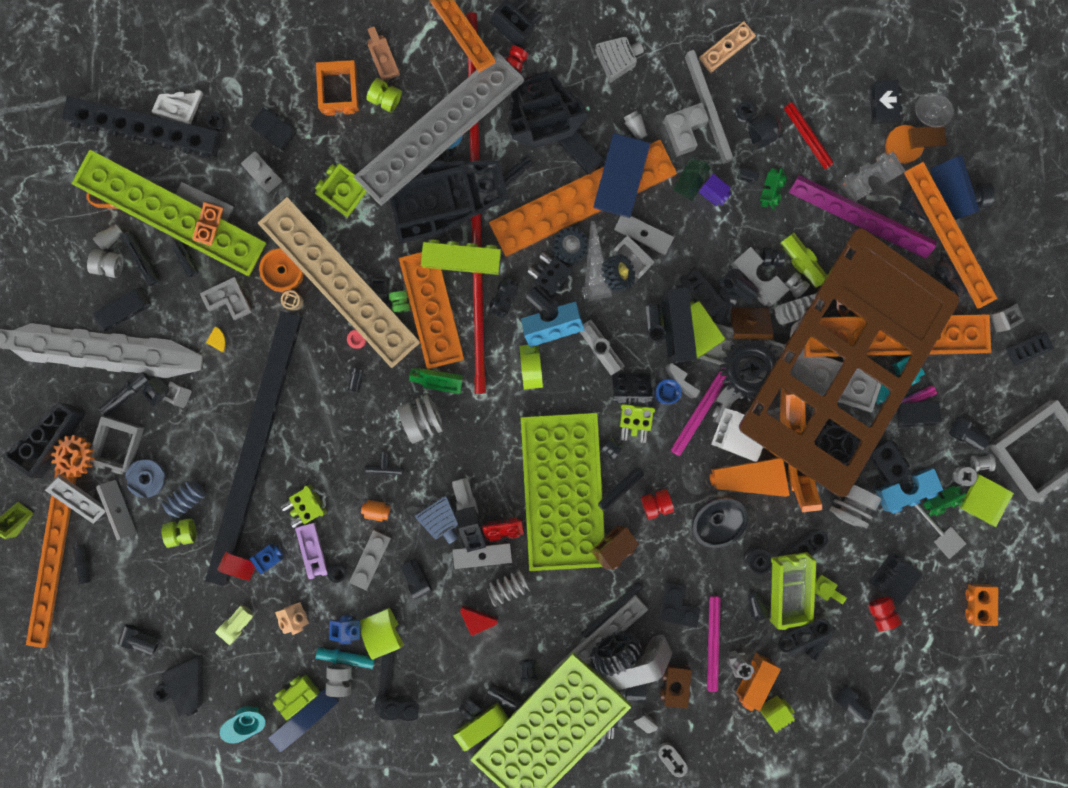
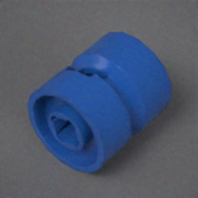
[654,379,682,404]

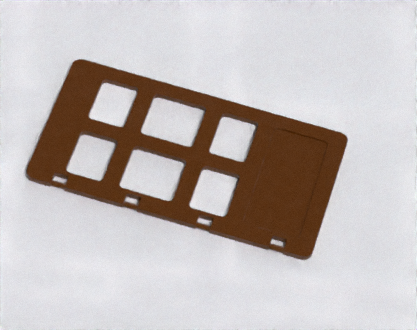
[739,228,959,497]

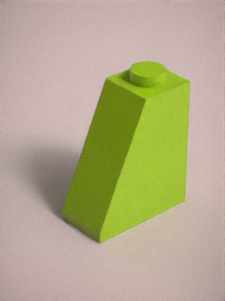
[690,301,725,362]

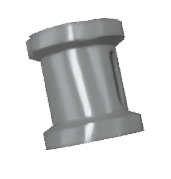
[970,454,996,472]

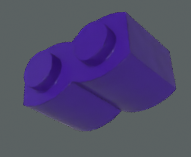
[698,173,732,206]

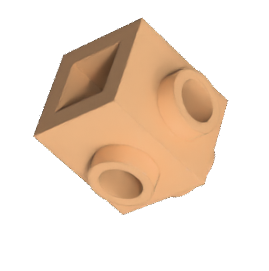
[275,602,309,635]

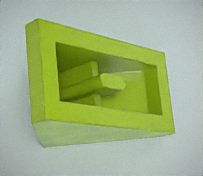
[0,502,33,539]

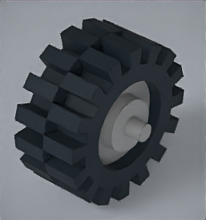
[552,227,589,264]

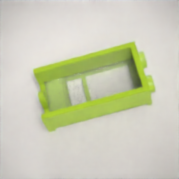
[769,552,816,630]

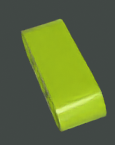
[453,703,509,751]

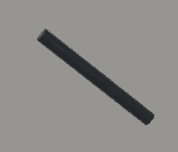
[581,582,643,639]

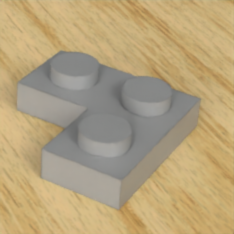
[200,277,252,320]

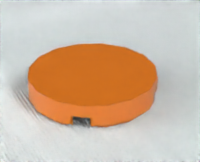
[885,125,924,164]

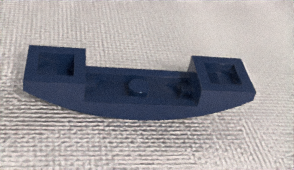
[268,688,339,752]

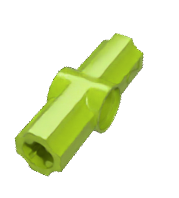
[780,233,827,288]

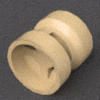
[281,290,304,311]

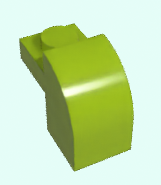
[519,345,543,389]

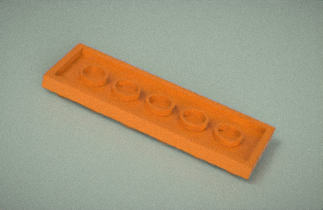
[399,252,465,369]

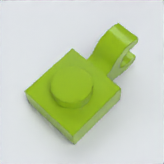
[815,574,847,604]

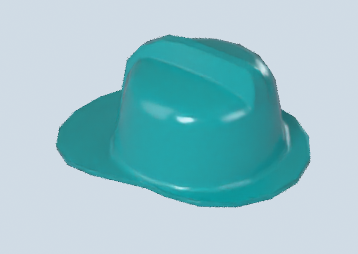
[220,706,265,744]

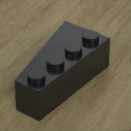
[1,402,85,478]

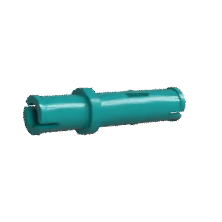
[316,647,375,669]

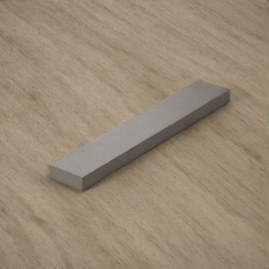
[685,50,733,164]
[550,595,648,674]

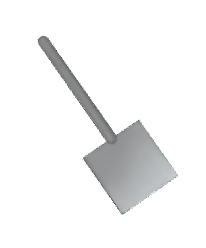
[914,504,966,559]

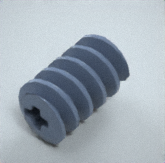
[161,480,206,520]

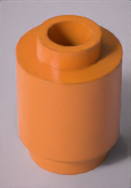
[361,500,391,522]

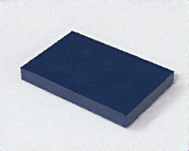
[931,155,980,220]

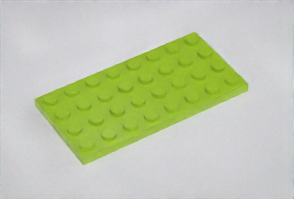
[521,413,605,571]
[470,652,632,788]

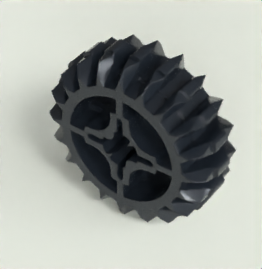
[814,419,861,465]
[590,630,643,676]

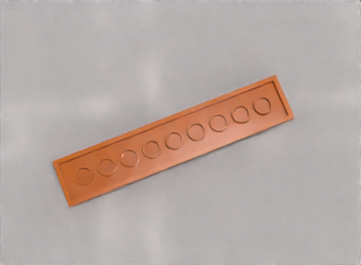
[489,140,677,257]
[804,315,991,357]

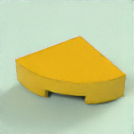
[206,326,226,352]

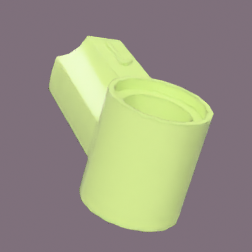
[215,605,254,645]

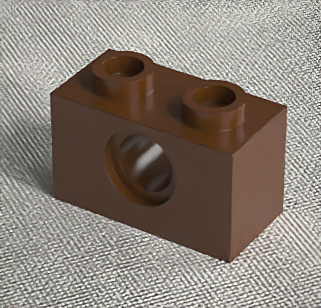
[660,664,692,709]

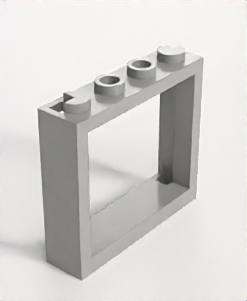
[989,400,1068,502]

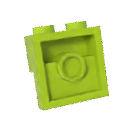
[314,163,367,218]

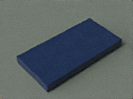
[593,133,651,218]

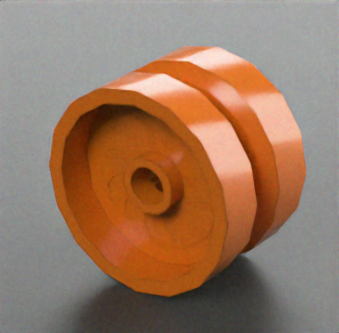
[259,248,304,293]

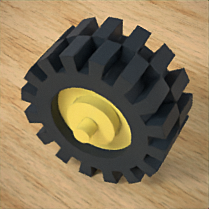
[601,254,635,291]

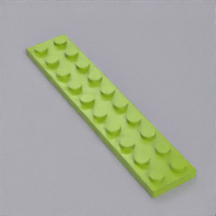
[71,150,267,277]

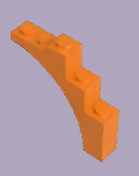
[780,381,822,512]

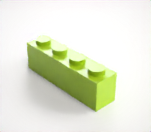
[421,240,501,275]

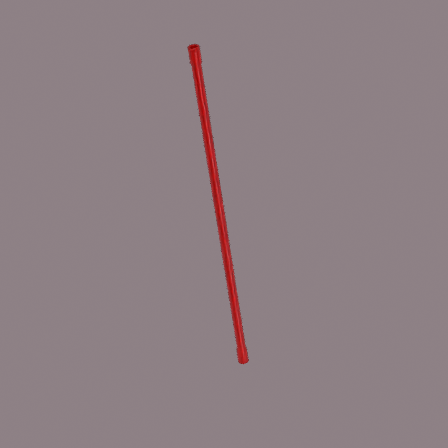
[466,12,486,394]

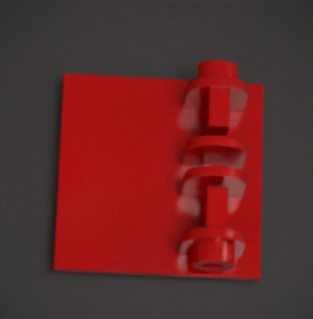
[482,517,524,541]

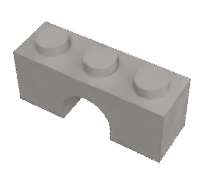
[731,247,789,307]

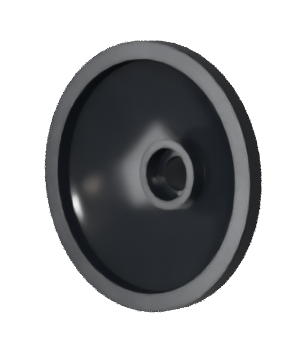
[692,496,748,548]

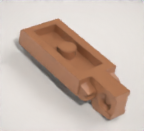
[367,27,400,81]

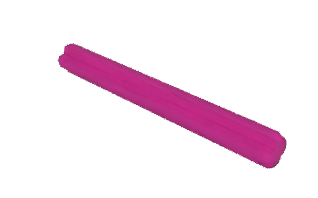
[671,371,726,456]
[707,596,721,692]

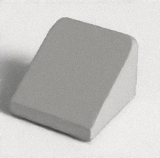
[163,381,192,408]
[634,711,658,733]

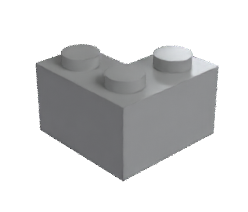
[663,103,709,157]

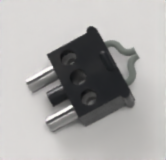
[528,252,573,297]

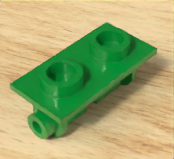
[760,168,787,211]
[923,486,966,517]

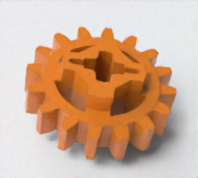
[51,435,95,478]

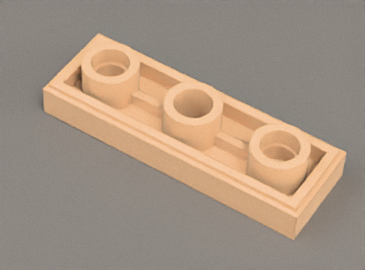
[699,21,756,73]

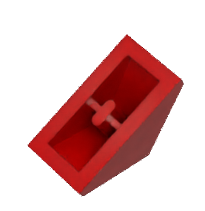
[460,605,498,636]

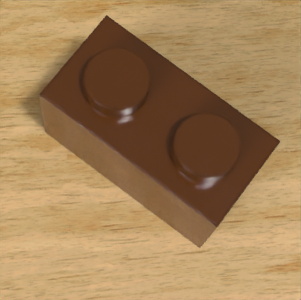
[591,526,639,570]

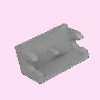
[612,235,655,279]

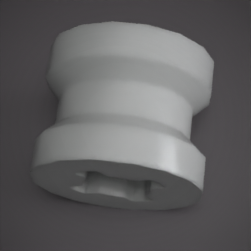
[953,466,977,486]

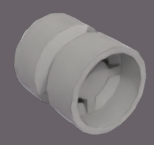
[87,249,124,278]
[326,664,352,697]

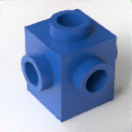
[329,615,361,644]

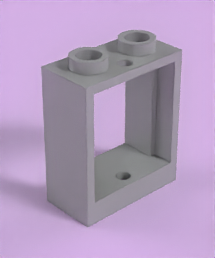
[90,416,144,474]

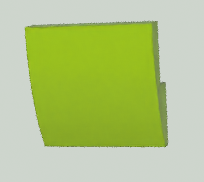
[960,474,1014,527]
[360,608,404,660]

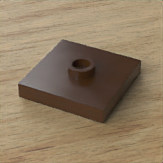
[730,308,774,339]

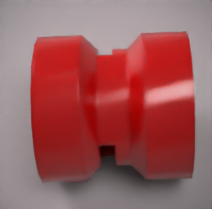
[505,46,529,73]

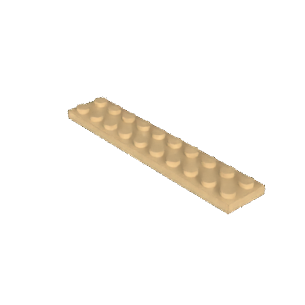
[258,197,420,368]

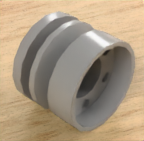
[397,394,443,444]
[829,485,881,529]

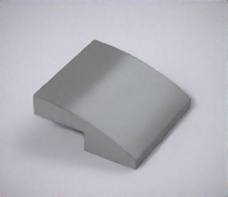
[665,363,700,398]

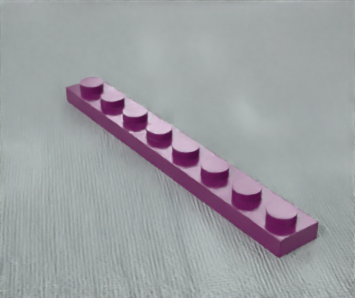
[789,175,937,259]

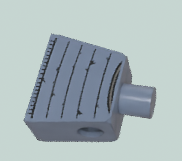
[415,495,459,544]

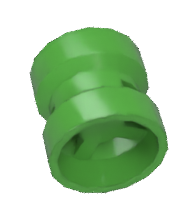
[388,291,411,313]

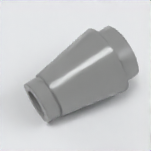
[624,110,647,140]
[92,224,123,251]

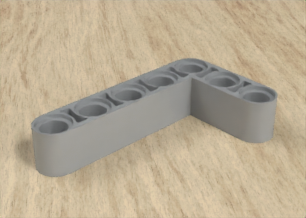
[593,635,673,691]

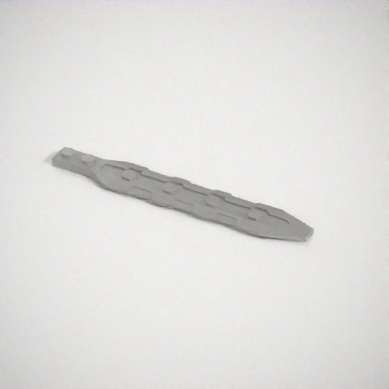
[0,323,203,378]

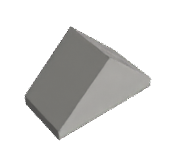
[990,304,1025,332]

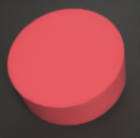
[347,330,367,349]

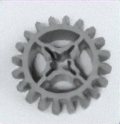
[774,293,828,325]

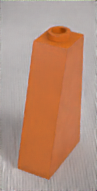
[709,457,790,497]

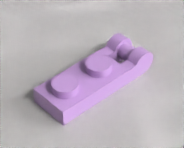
[295,523,328,579]

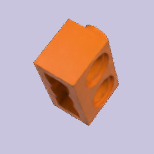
[965,584,998,626]

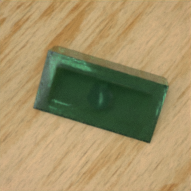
[672,157,710,201]

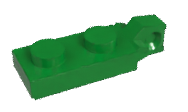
[409,368,463,394]

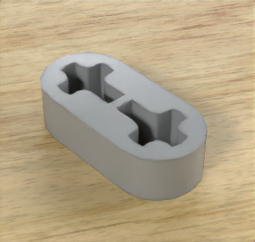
[658,742,688,777]

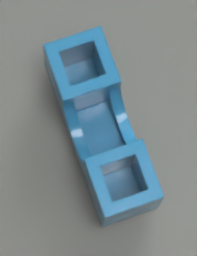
[521,301,585,347]
[876,468,943,514]

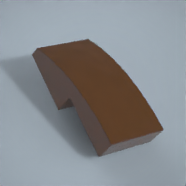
[908,126,947,149]

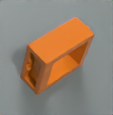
[316,60,360,116]
[735,653,781,711]

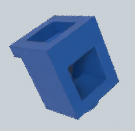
[250,543,284,574]

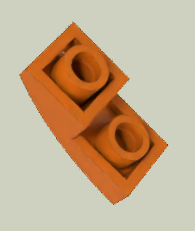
[192,201,224,246]

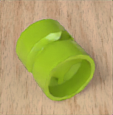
[367,78,402,113]
[162,518,197,548]

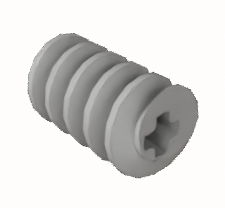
[487,570,530,607]

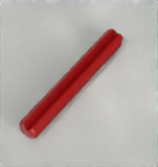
[784,102,834,169]

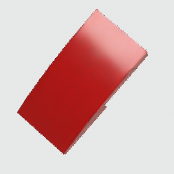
[217,552,256,581]

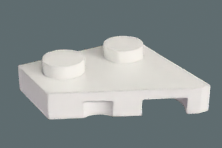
[152,90,203,125]

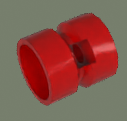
[641,489,674,520]
[867,596,902,632]

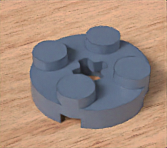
[126,459,167,498]

